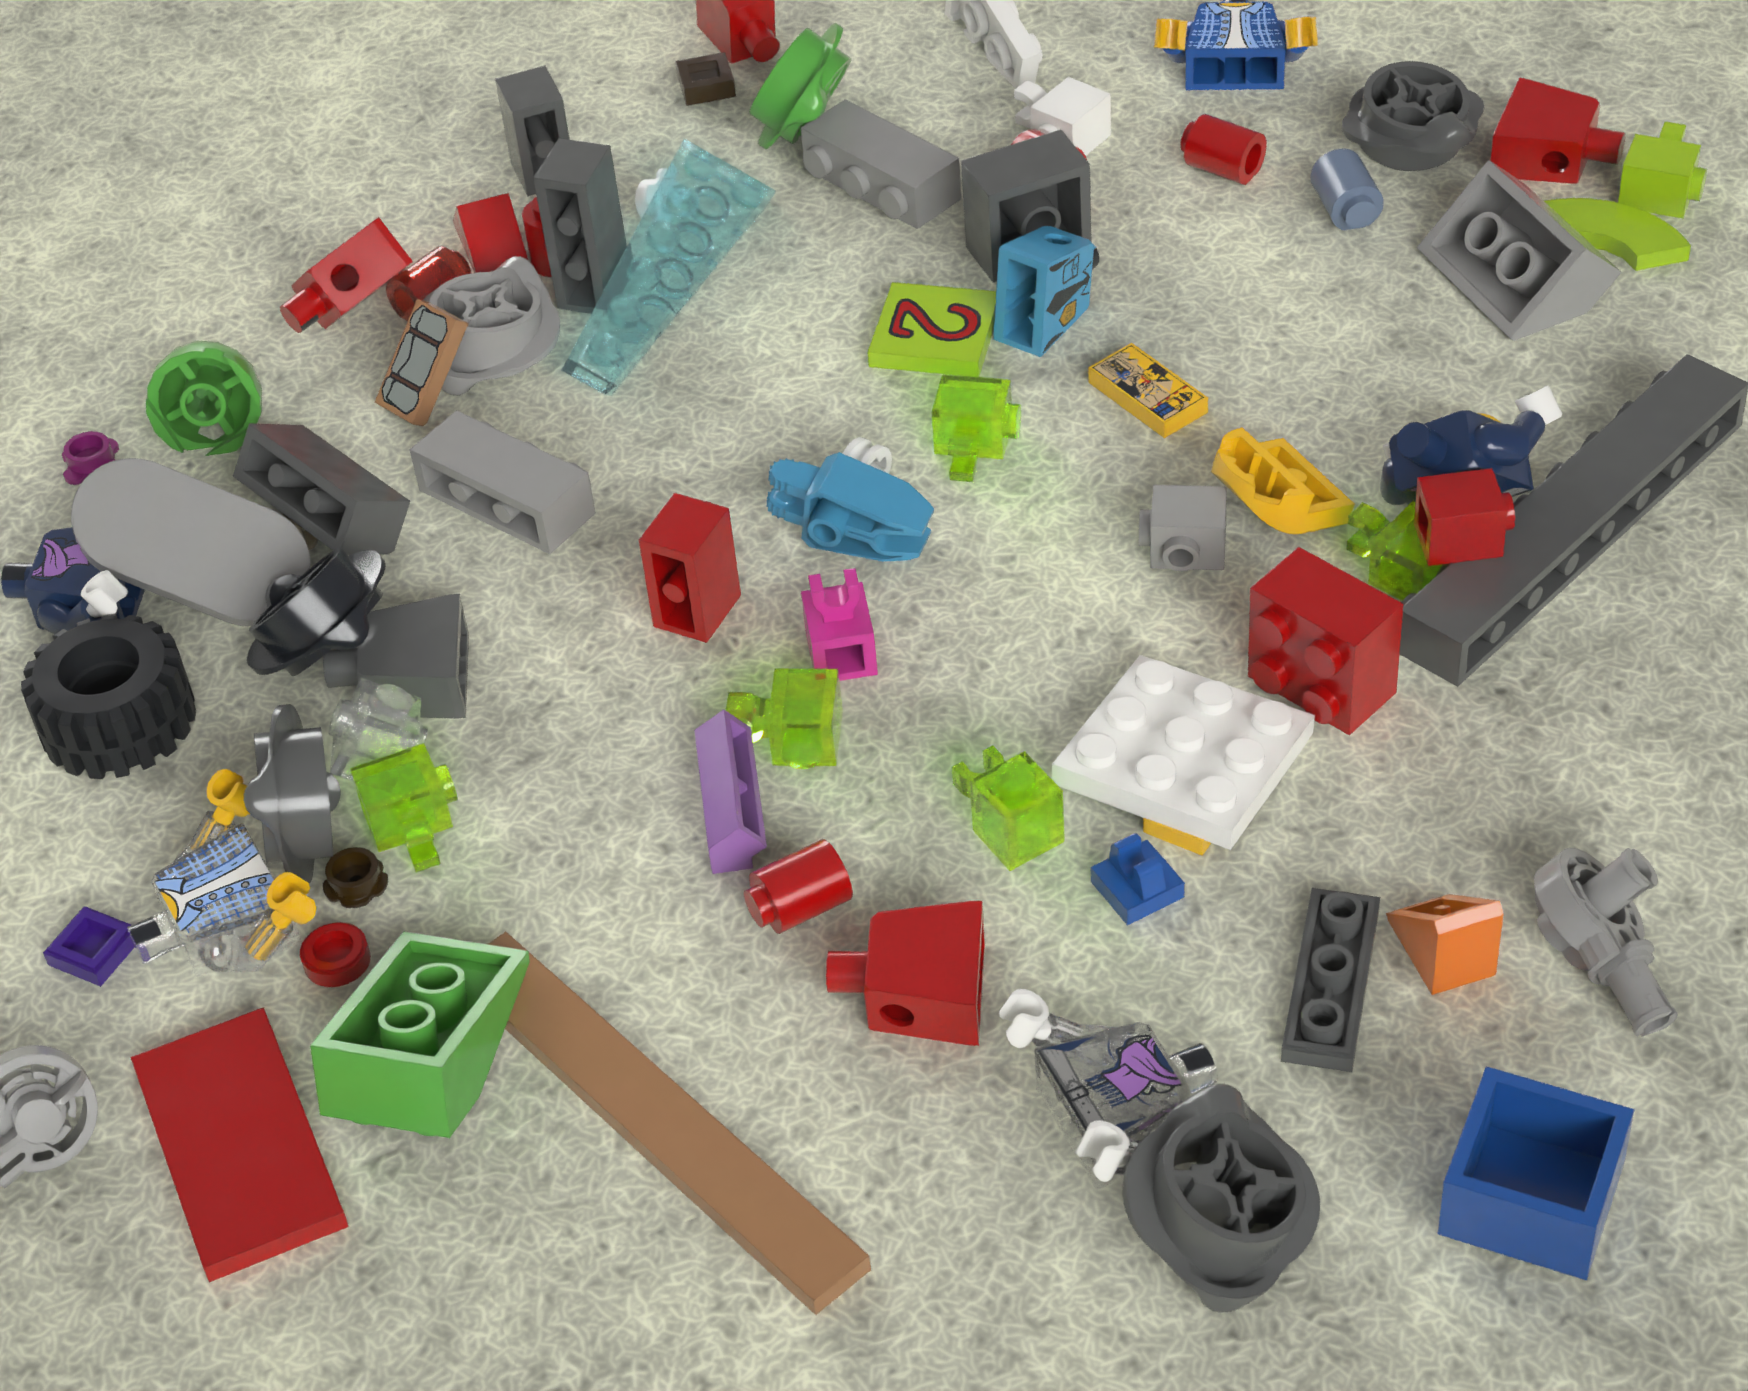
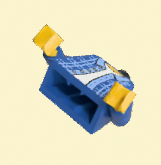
[1154,0,1318,90]

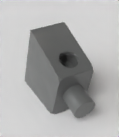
[323,593,469,719]

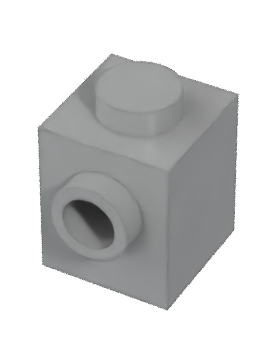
[1139,485,1227,571]

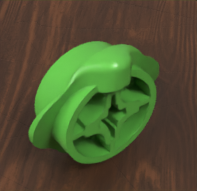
[749,23,851,150]

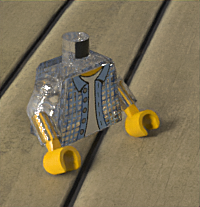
[127,769,316,977]

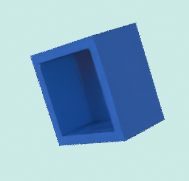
[1438,1066,1635,1281]

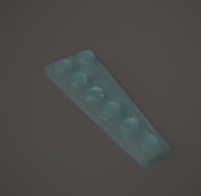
[561,139,776,396]

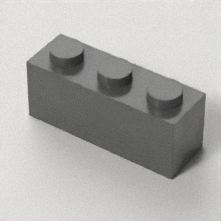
[533,138,632,316]
[233,423,411,555]

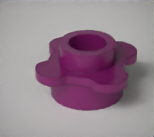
[62,431,119,485]

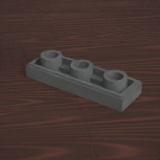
[1281,888,1380,1072]

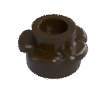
[323,847,389,908]

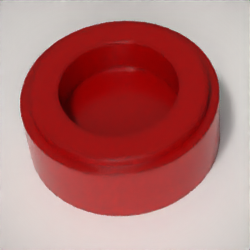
[300,922,371,987]

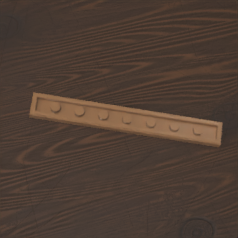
[488,932,871,1315]

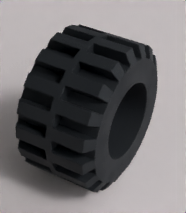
[21,615,196,779]

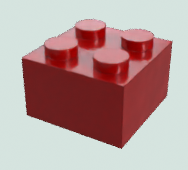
[1248,547,1403,736]

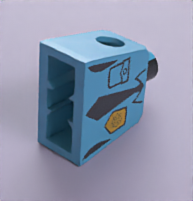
[993,226,1100,357]

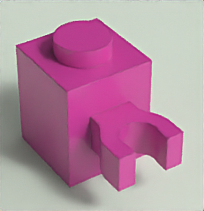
[801,568,878,685]

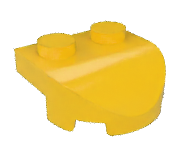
[1211,427,1355,534]

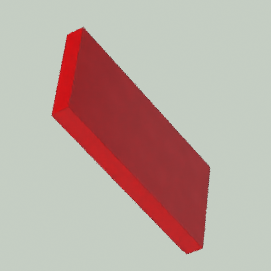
[130,1007,349,1282]

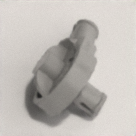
[1534,848,1678,1037]
[0,1045,98,1188]

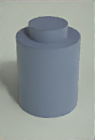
[1310,148,1384,231]

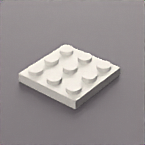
[1051,655,1315,850]

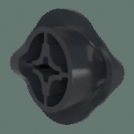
[247,547,386,676]

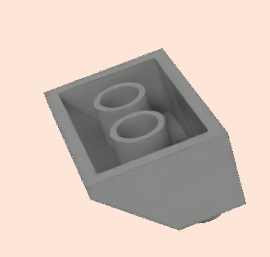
[1417,160,1622,341]

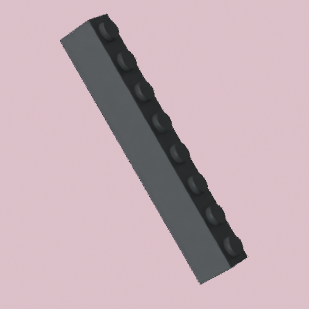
[1400,354,1748,687]

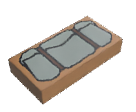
[374,299,469,427]

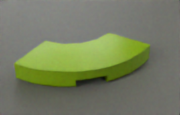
[1544,198,1691,271]

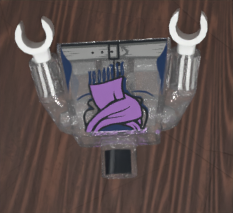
[999,989,1218,1191]

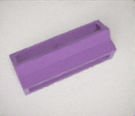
[694,709,767,874]

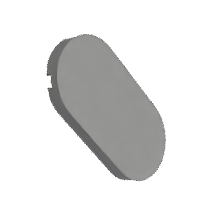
[71,458,310,626]

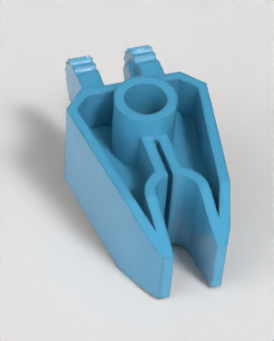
[766,452,934,562]

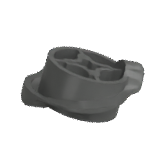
[1342,61,1484,171]
[244,704,341,884]
[1122,1084,1320,1313]

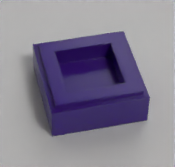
[43,906,136,987]

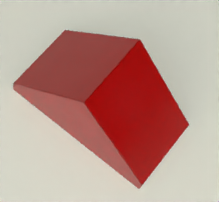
[453,193,528,273]

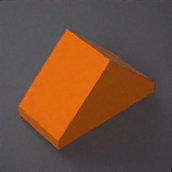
[1386,894,1504,995]

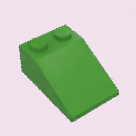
[310,931,530,1138]

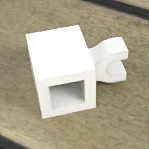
[1014,77,1111,156]

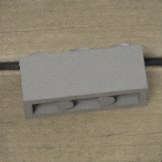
[801,99,962,229]
[409,410,596,554]

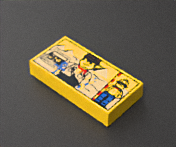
[1088,343,1208,438]

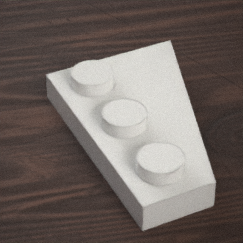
[944,0,1042,89]

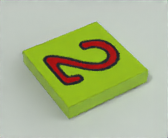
[867,282,996,377]

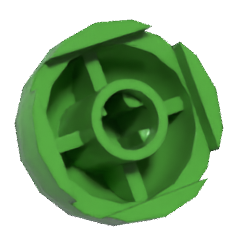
[146,341,262,456]

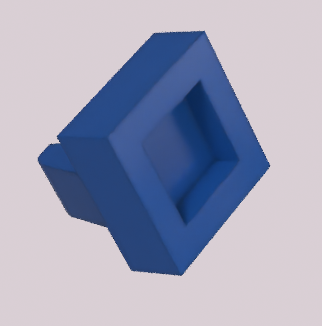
[1090,833,1185,926]

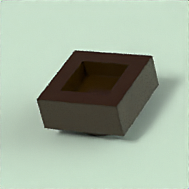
[675,52,736,106]

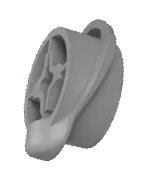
[423,256,560,396]

